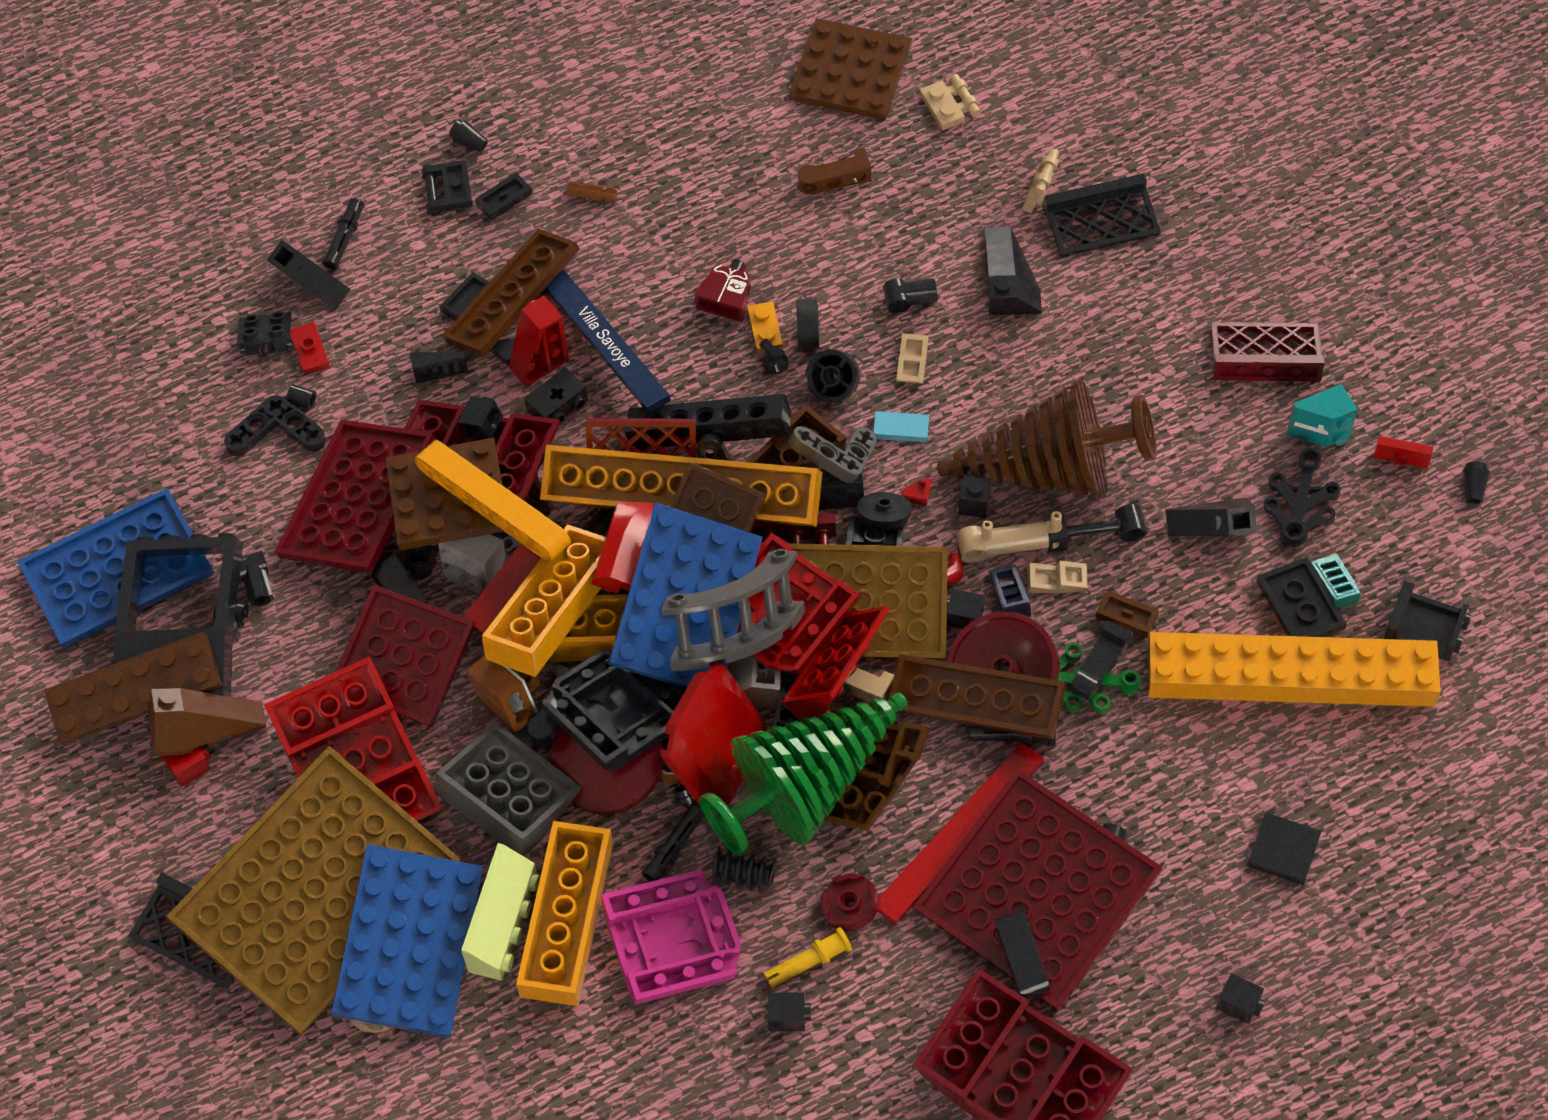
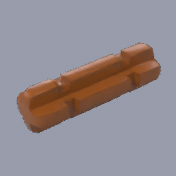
[567,181,618,203]

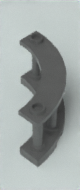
[661,549,805,671]

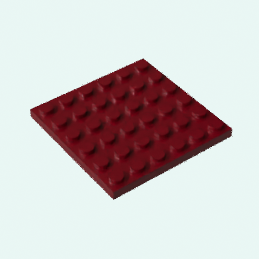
[913,768,1163,1012]

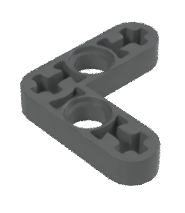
[788,426,877,483]

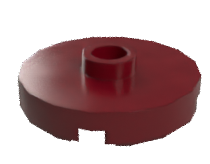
[820,874,880,931]

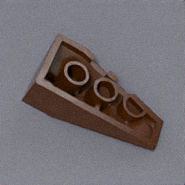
[148,688,266,756]

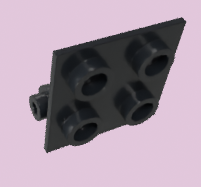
[237,311,293,356]

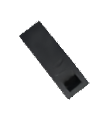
[266,239,351,310]
[1165,497,1257,536]

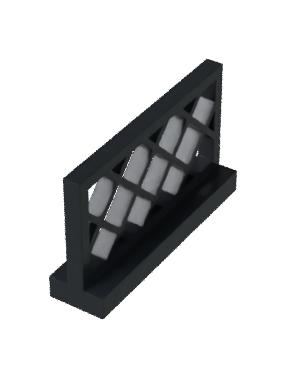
[1042,173,1161,257]
[128,872,235,990]

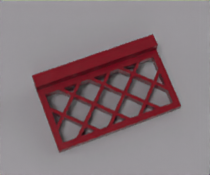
[1211,322,1324,382]
[585,418,697,458]

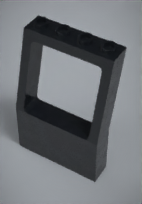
[113,533,243,697]

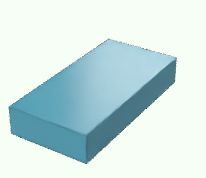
[873,411,929,443]

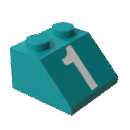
[1287,384,1358,447]

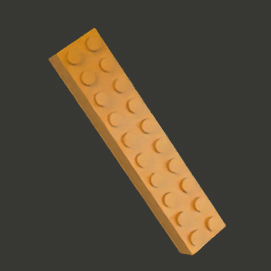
[540,445,822,527]
[1147,632,1441,707]

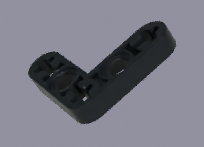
[224,395,326,456]

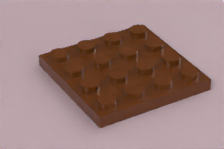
[789,18,912,120]
[386,438,503,550]

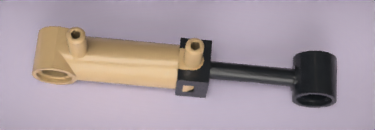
[956,504,1147,563]

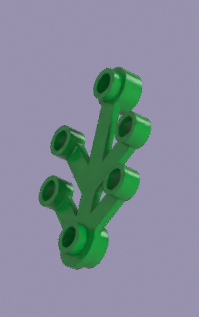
[1058,642,1142,714]

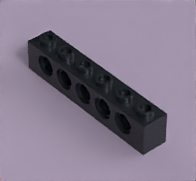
[624,394,792,450]

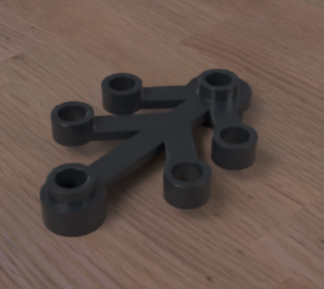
[1264,448,1341,547]

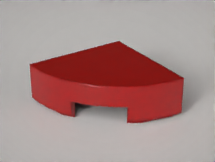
[901,478,933,506]

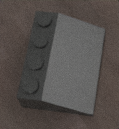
[435,722,581,856]

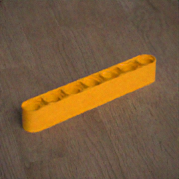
[414,440,571,562]

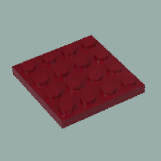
[335,584,475,728]

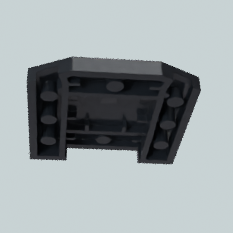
[542,649,684,770]

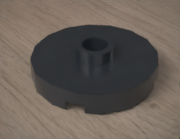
[856,492,912,530]

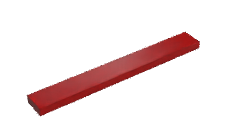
[878,742,1044,926]

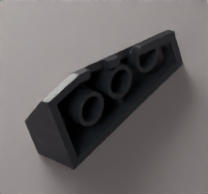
[984,226,1042,315]

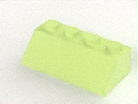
[461,843,540,981]

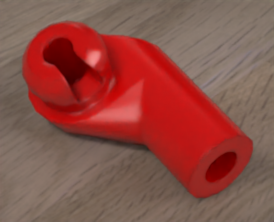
[947,553,963,588]

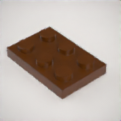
[670,462,767,533]

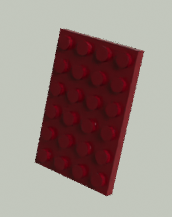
[275,419,436,574]

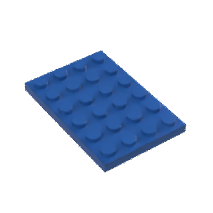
[17,488,215,649]
[608,502,763,689]
[331,844,483,1038]

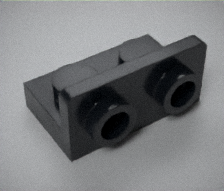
[818,469,864,510]

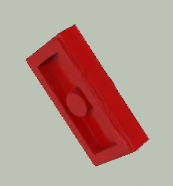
[291,322,330,375]
[1373,436,1433,468]

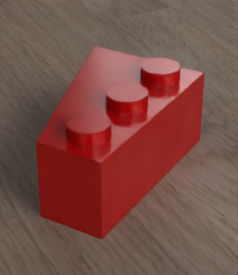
[508,295,569,388]

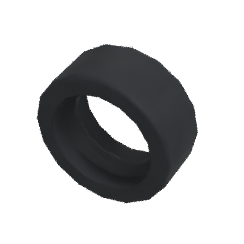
[796,299,819,350]

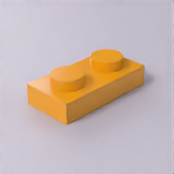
[747,301,783,354]

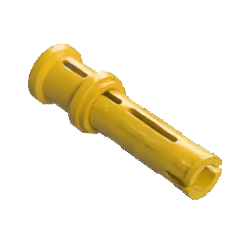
[763,927,852,989]

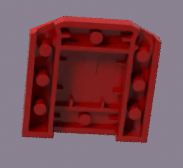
[591,502,654,594]
[737,532,861,674]
[660,661,767,806]

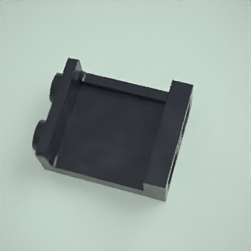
[1384,581,1471,661]

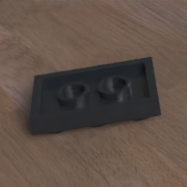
[1256,557,1347,637]

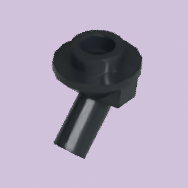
[759,338,788,374]

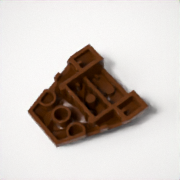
[824,705,930,832]

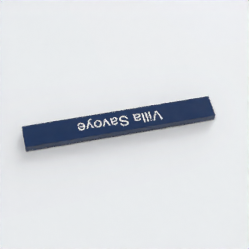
[545,270,671,414]

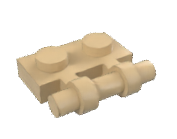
[920,74,981,130]
[1022,149,1059,213]

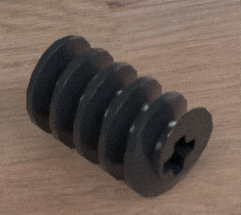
[712,846,777,894]

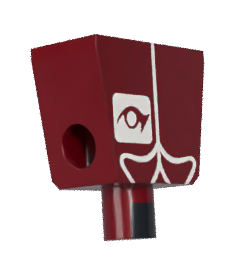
[695,259,751,323]

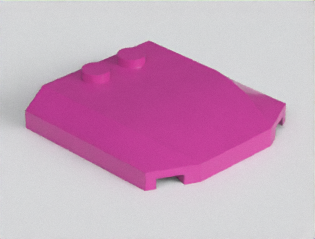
[601,869,741,1005]

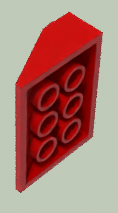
[781,606,890,722]

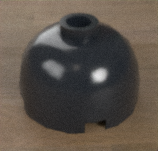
[805,349,860,403]

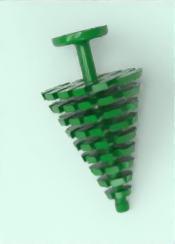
[699,693,908,856]

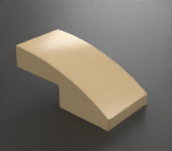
[896,333,929,384]
[1027,561,1088,593]

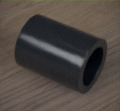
[286,384,317,409]

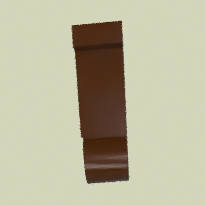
[798,147,871,195]

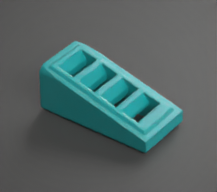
[1311,554,1361,609]

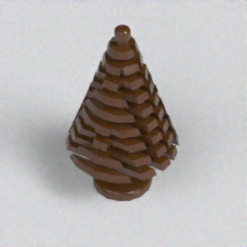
[937,379,1157,498]

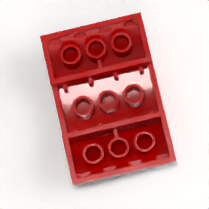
[264,656,443,822]

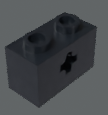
[524,367,588,426]

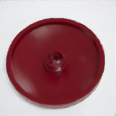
[947,612,1060,680]
[550,728,665,815]

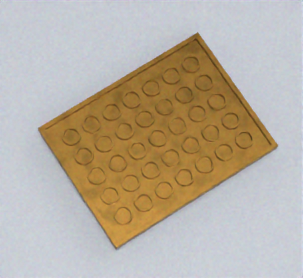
[166,746,460,1036]

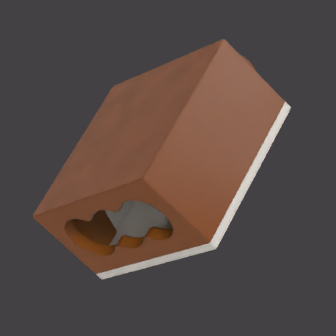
[466,655,539,734]

